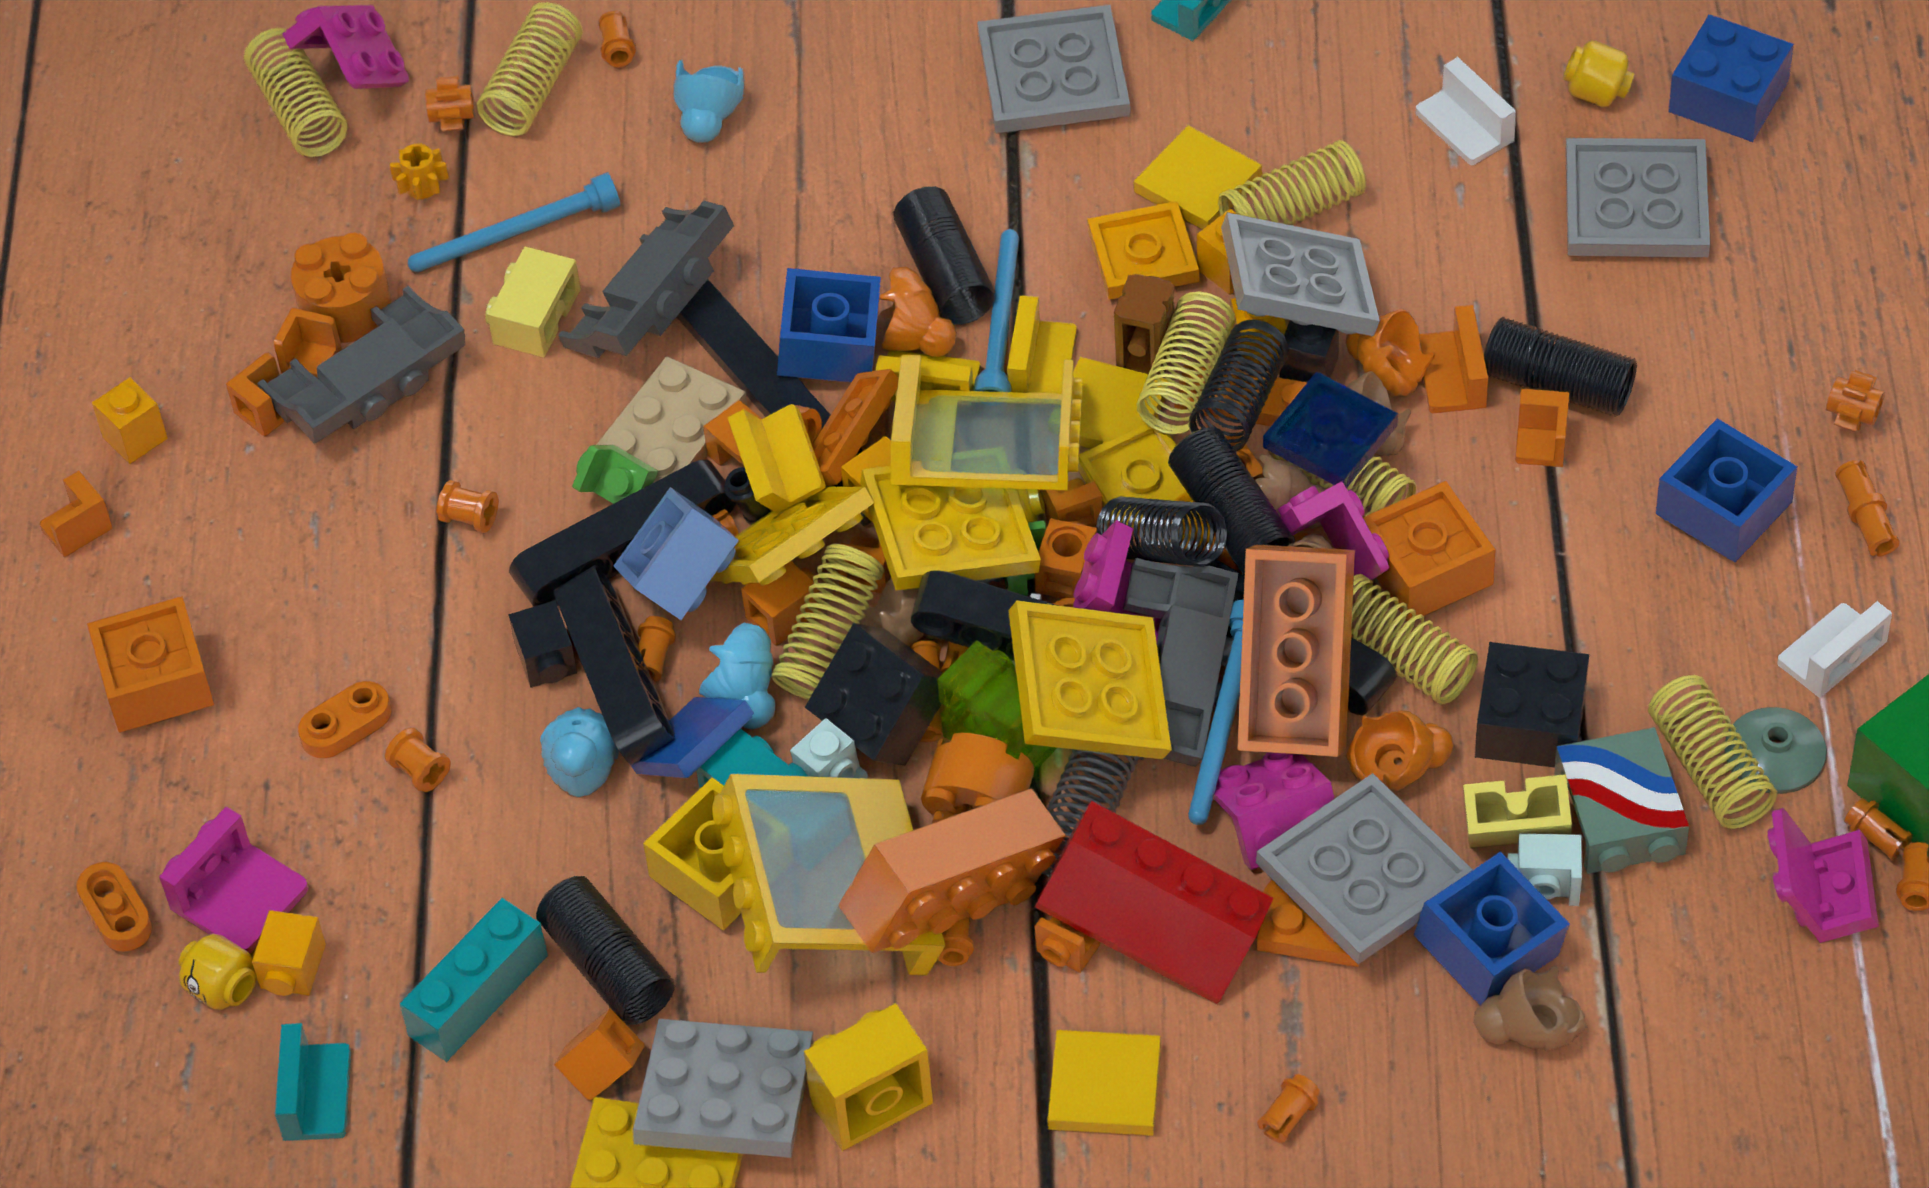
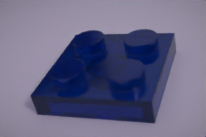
[1263,372,1398,488]

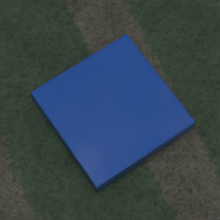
[630,697,754,778]

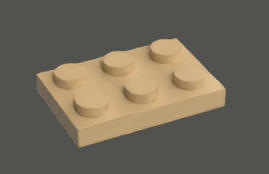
[596,356,747,482]

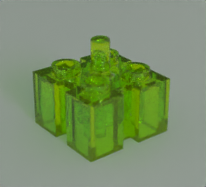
[937,640,1057,772]

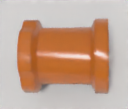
[436,480,499,533]
[384,728,451,792]

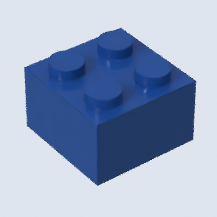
[1668,14,1794,142]
[777,268,881,382]
[1655,418,1798,563]
[1414,851,1570,1006]

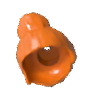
[880,267,957,357]
[1345,309,1435,397]
[1346,710,1454,791]

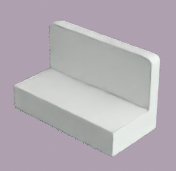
[1416,57,1516,165]
[1777,601,1892,698]

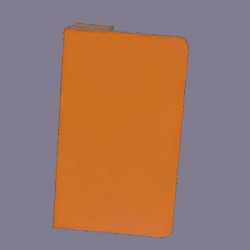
[1420,305,1488,413]

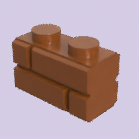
[1114,274,1175,375]

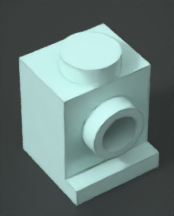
[790,718,868,800]
[1508,833,1582,906]

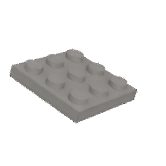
[977,5,1130,133]
[1565,138,1710,257]
[1221,212,1380,336]
[1256,773,1473,964]
[633,1019,813,1158]

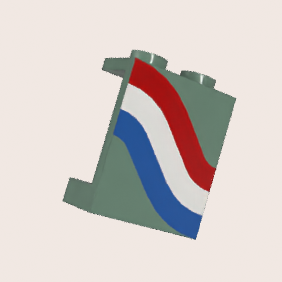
[1554,727,1689,874]

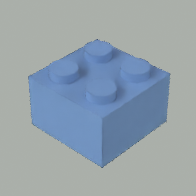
[614,487,739,620]

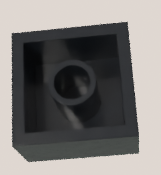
[805,623,955,766]
[1475,642,1590,768]

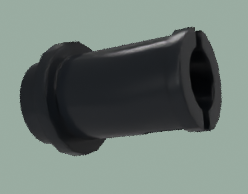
[724,467,771,525]

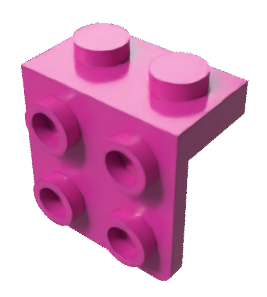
[282,5,409,89]
[1278,481,1389,585]
[1073,520,1161,641]
[1213,752,1335,870]
[159,806,308,953]
[1768,808,1879,943]

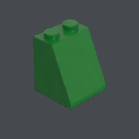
[1847,674,1929,856]

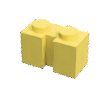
[485,246,581,358]
[1463,774,1572,848]

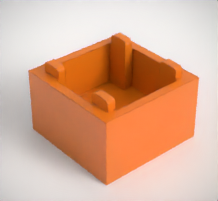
[1363,481,1496,621]
[87,596,214,733]

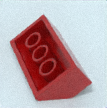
[1035,800,1274,1004]

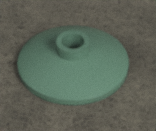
[1724,707,1827,794]

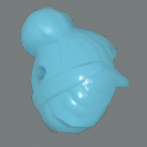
[673,60,744,143]
[699,622,775,729]
[540,707,619,797]

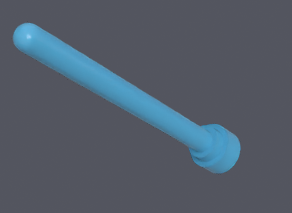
[407,172,621,272]
[973,229,1019,411]
[1188,600,1244,825]

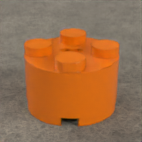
[291,232,392,343]
[921,733,1034,824]

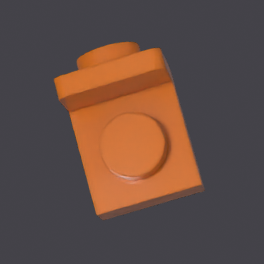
[1035,917,1101,973]

